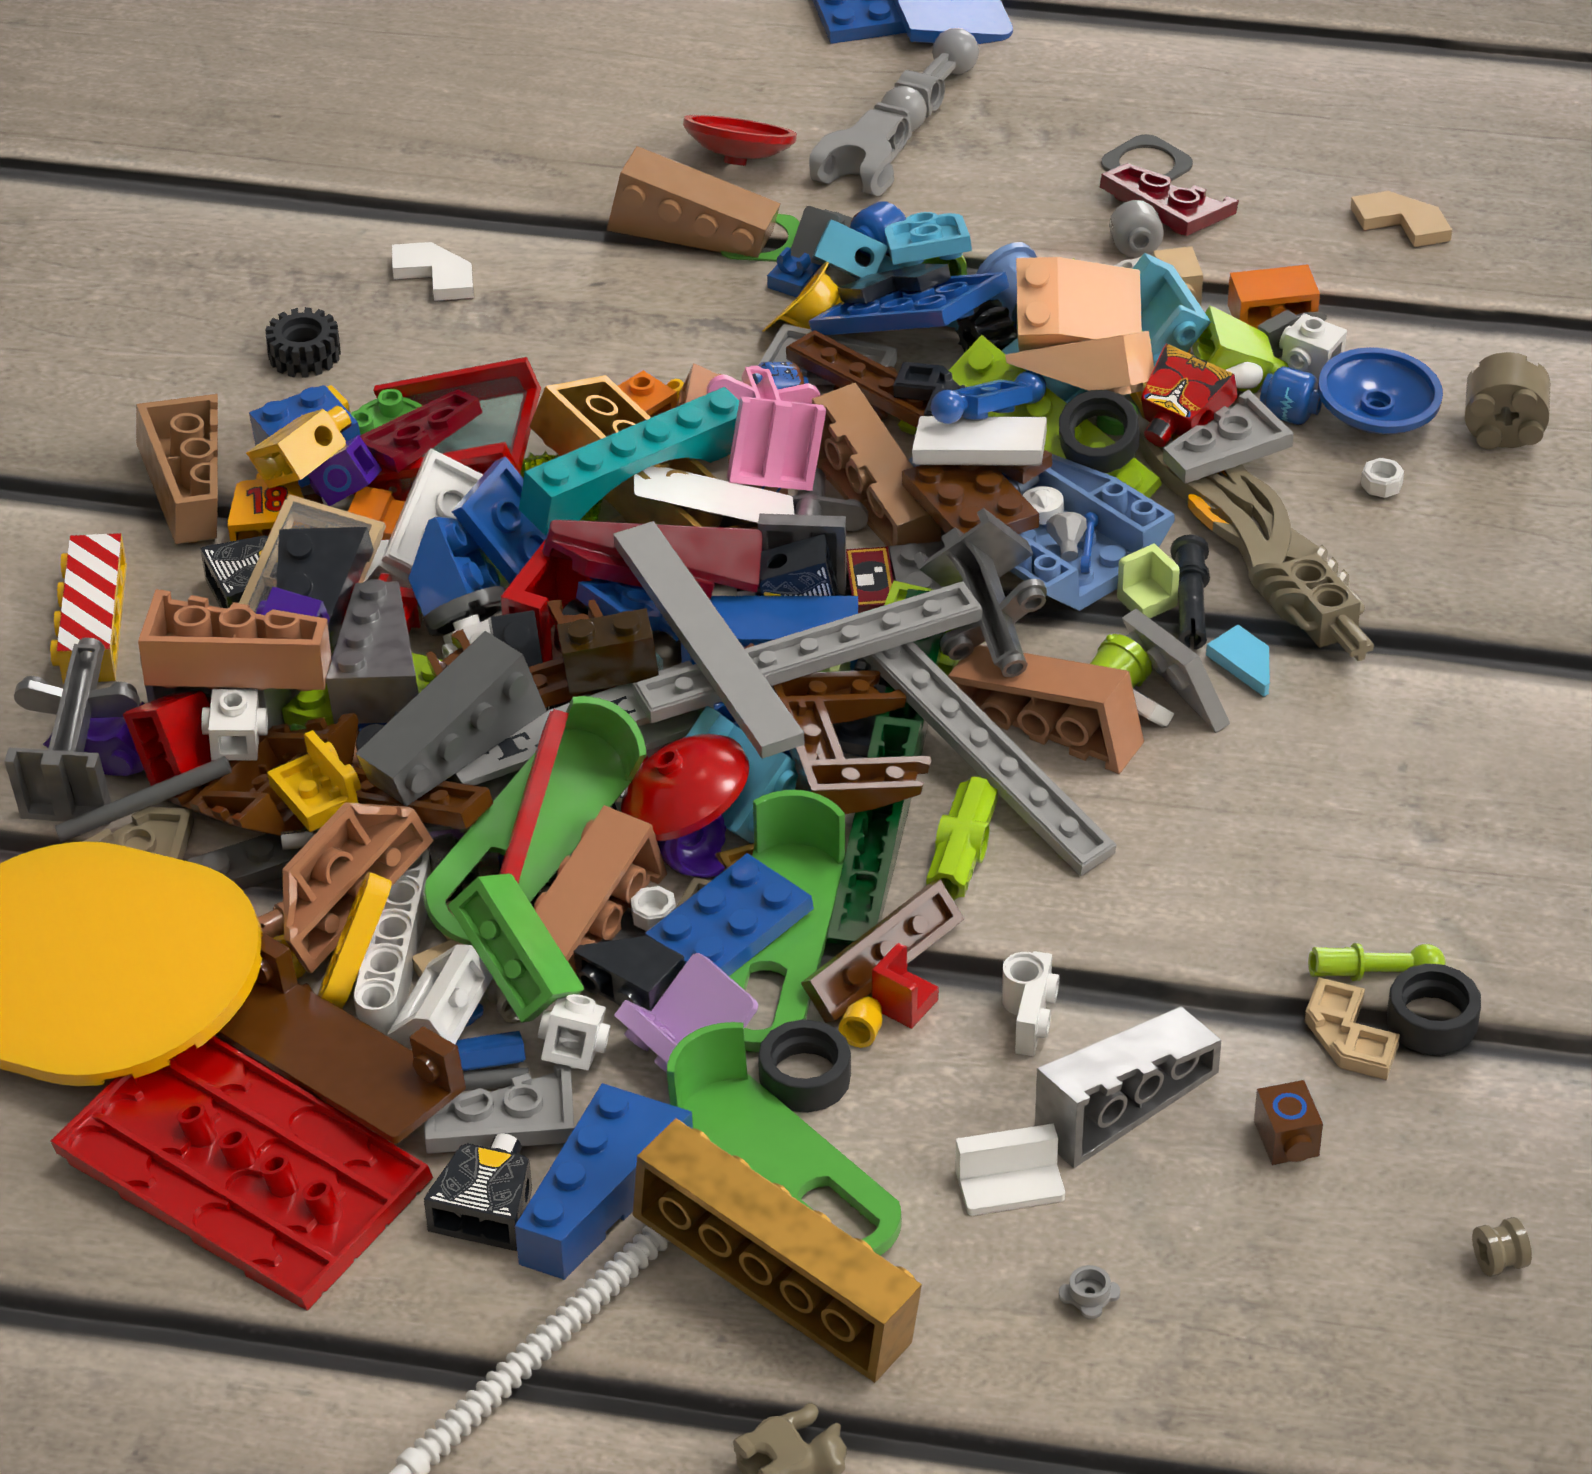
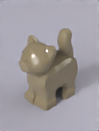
[733,1403,847,1474]

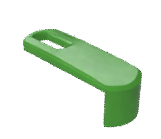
[423,696,646,946]
[729,790,845,1052]
[667,1022,902,1256]

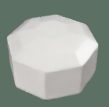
[1361,458,1404,498]
[631,886,676,931]

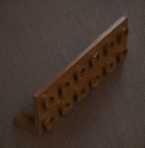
[215,932,466,1144]

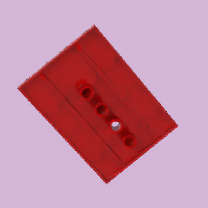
[50,1036,433,1311]

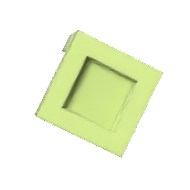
[1117,543,1180,618]

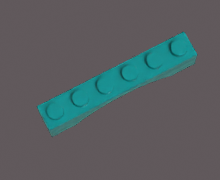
[518,387,739,535]

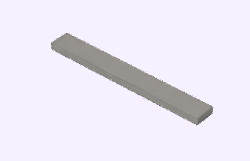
[613,521,804,759]
[633,581,982,724]
[863,642,1117,876]

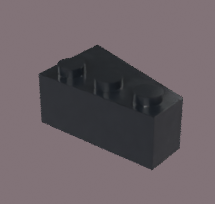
[277,527,374,656]

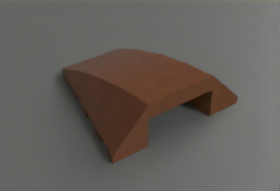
[165,713,359,836]

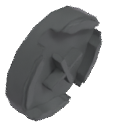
[423,586,505,636]

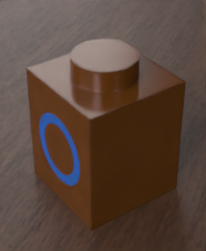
[1254,1080,1323,1165]

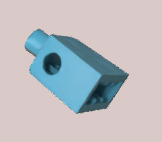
[812,219,904,279]

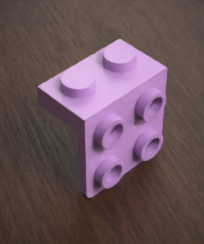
[614,953,758,1073]

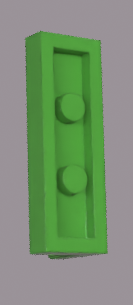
[448,873,584,1023]

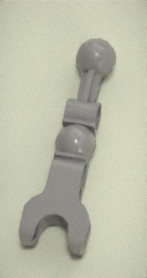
[809,28,979,196]

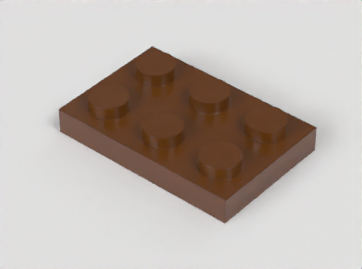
[902,465,1039,534]

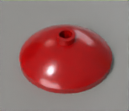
[683,115,797,166]
[621,734,750,841]

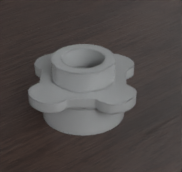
[1059,1265,1120,1319]

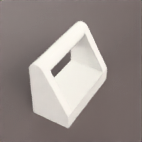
[386,944,493,1048]

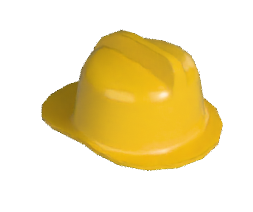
[762,262,842,332]

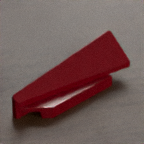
[542,520,762,600]

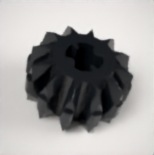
[955,299,1018,353]

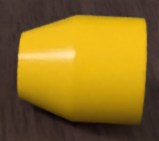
[838,997,882,1048]

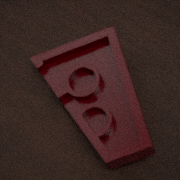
[1099,163,1239,236]
[360,389,482,473]

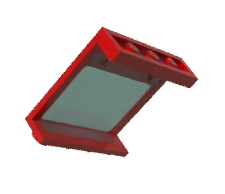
[353,357,541,502]

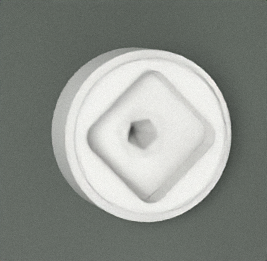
[1023,486,1064,525]

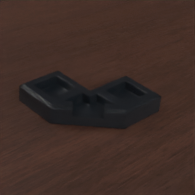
[838,263,951,304]
[893,362,967,417]

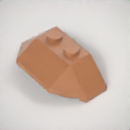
[283,803,434,973]

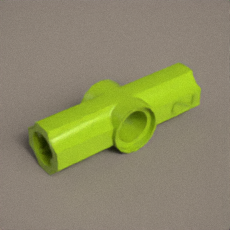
[926,776,998,901]

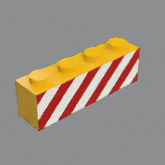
[50,533,127,684]

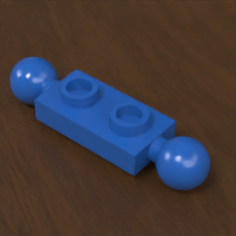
[931,371,1046,424]

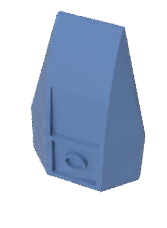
[909,454,1175,611]

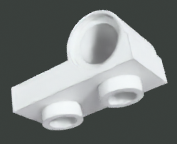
[1002,951,1059,1056]

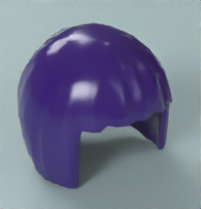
[657,815,726,878]

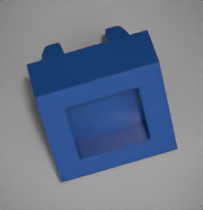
[767,247,821,298]

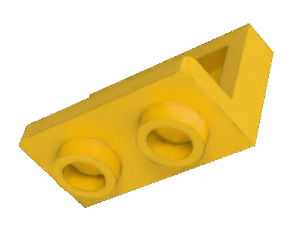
[267,730,361,832]

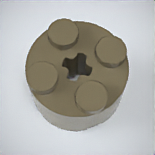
[1465,352,1551,449]

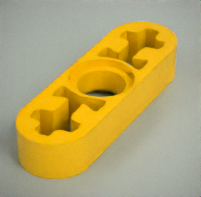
[318,872,392,1009]

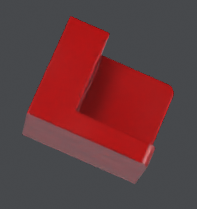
[872,943,939,1029]

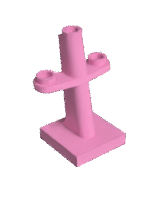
[706,366,826,491]

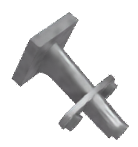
[758,468,868,595]
[913,508,1047,677]
[4,638,140,824]

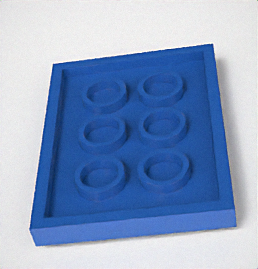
[809,272,1009,335]

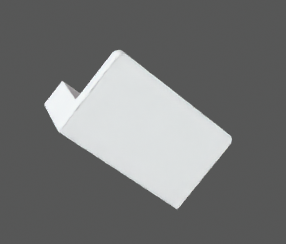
[955,1123,1065,1216]

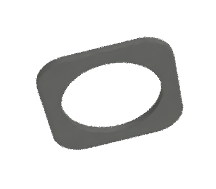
[1101,134,1193,181]

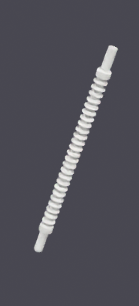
[388,1225,670,1474]

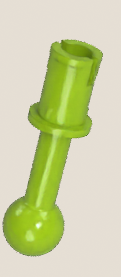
[1308,943,1446,981]

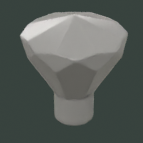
[1046,512,1087,561]

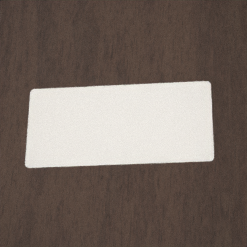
[634,466,794,523]

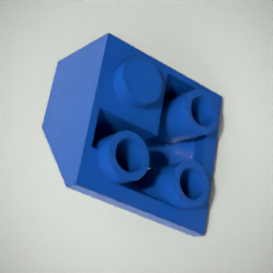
[408,517,500,616]

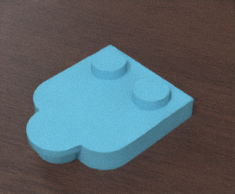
[885,212,972,267]

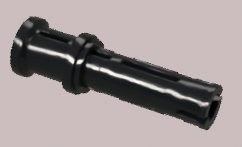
[1170,534,1210,650]

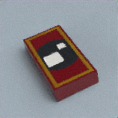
[846,546,893,614]

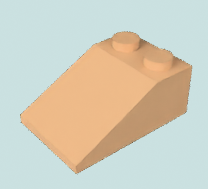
[1016,257,1142,352]
[1005,330,1154,395]

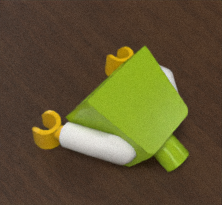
[1187,305,1289,394]

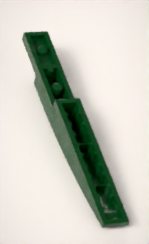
[827,589,946,946]

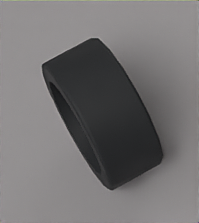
[1059,390,1140,473]
[1387,964,1481,1055]
[758,1019,851,1113]

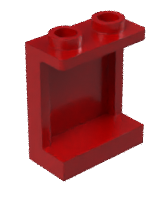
[501,539,592,663]

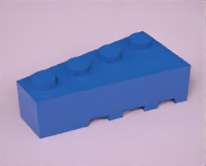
[515,1083,693,1280]

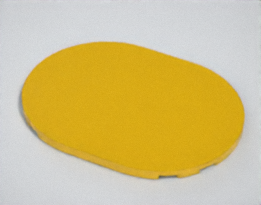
[0,841,263,1086]

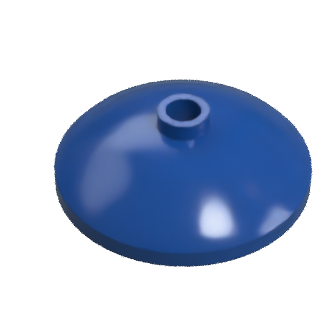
[1318,347,1443,435]

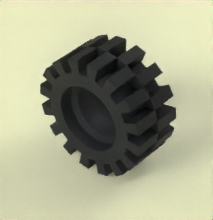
[265,307,341,378]

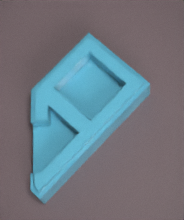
[1206,625,1270,697]

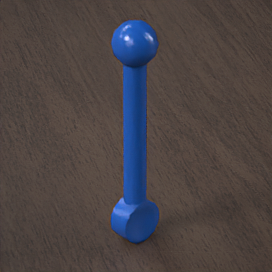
[1081,512,1100,573]

